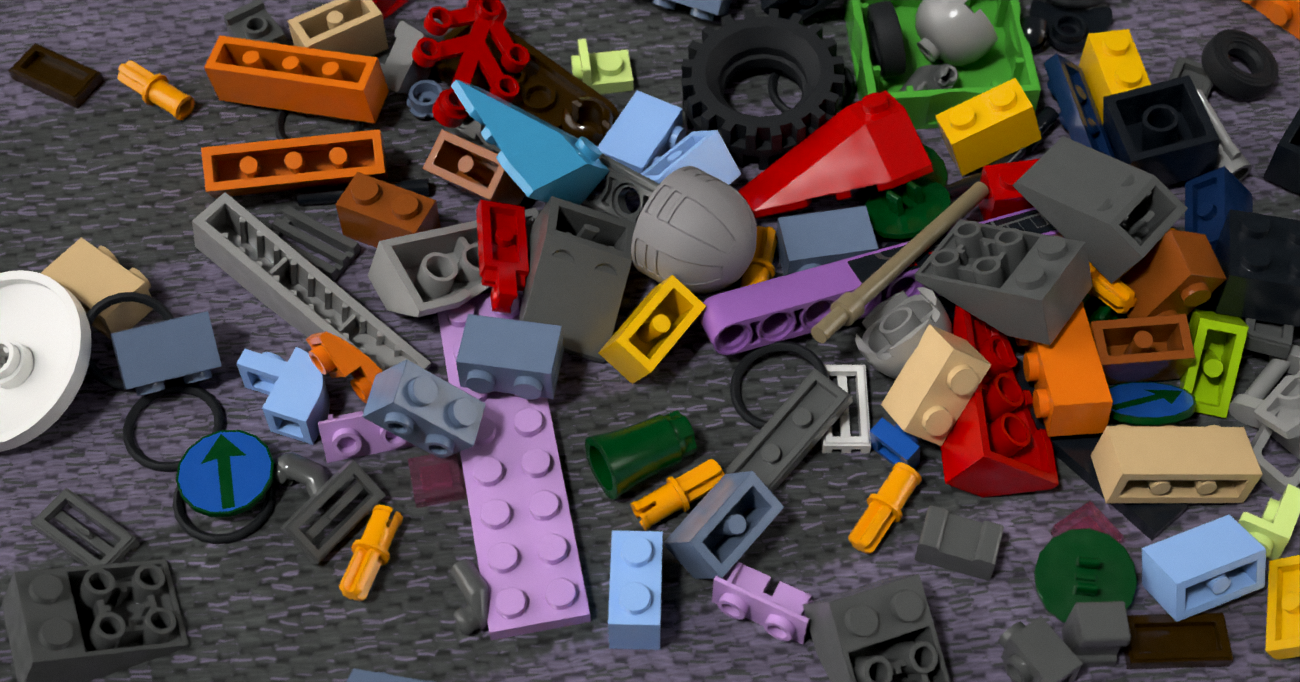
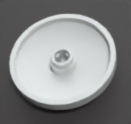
[0,270,92,452]

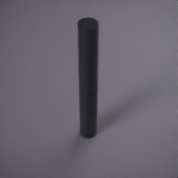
[297,178,430,206]

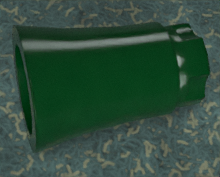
[585,410,697,500]

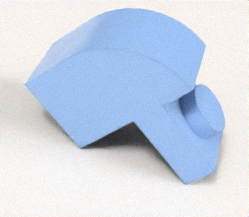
[236,347,330,445]

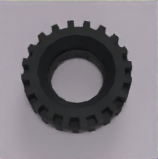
[681,8,845,170]

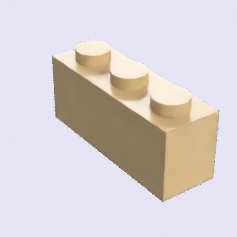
[1090,424,1263,503]

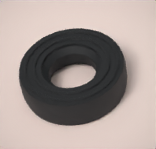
[867,1,906,78]
[1201,29,1278,100]

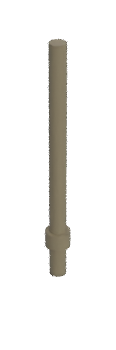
[811,182,989,343]

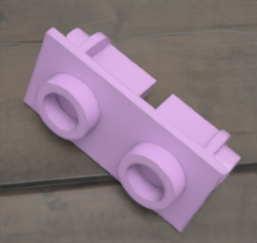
[318,411,415,463]
[712,562,813,644]

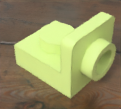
[571,39,634,94]
[1238,484,1300,560]

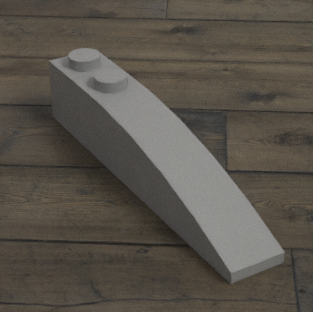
[192,192,431,371]

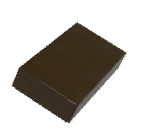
[8,43,104,109]
[1123,613,1234,669]

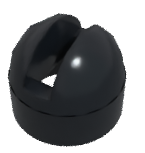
[1020,17,1048,52]

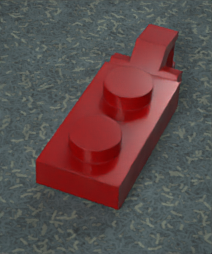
[476,199,529,314]

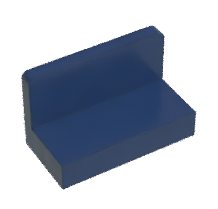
[1185,166,1253,253]

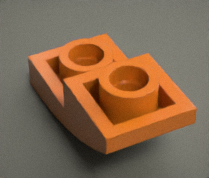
[306,331,382,403]

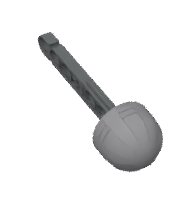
[453,104,757,294]

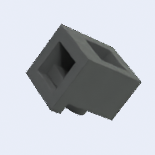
[223,0,288,45]
[998,616,1083,682]

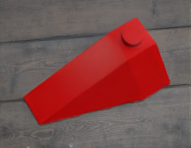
[738,90,933,218]
[940,305,1059,497]

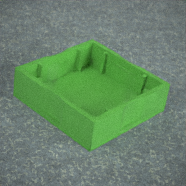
[843,0,1041,129]

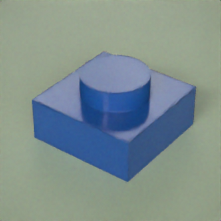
[870,417,920,469]

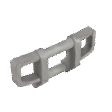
[1228,344,1300,495]

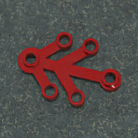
[412,0,530,128]

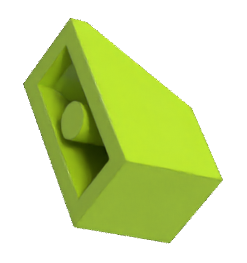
[1180,308,1249,418]

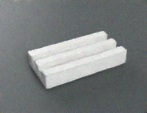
[821,365,871,453]

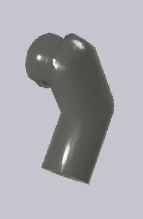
[900,64,959,91]
[274,452,337,510]
[451,559,489,635]

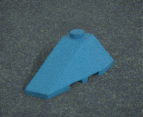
[451,79,610,205]

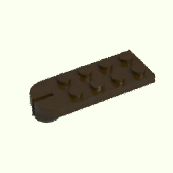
[431,25,619,147]

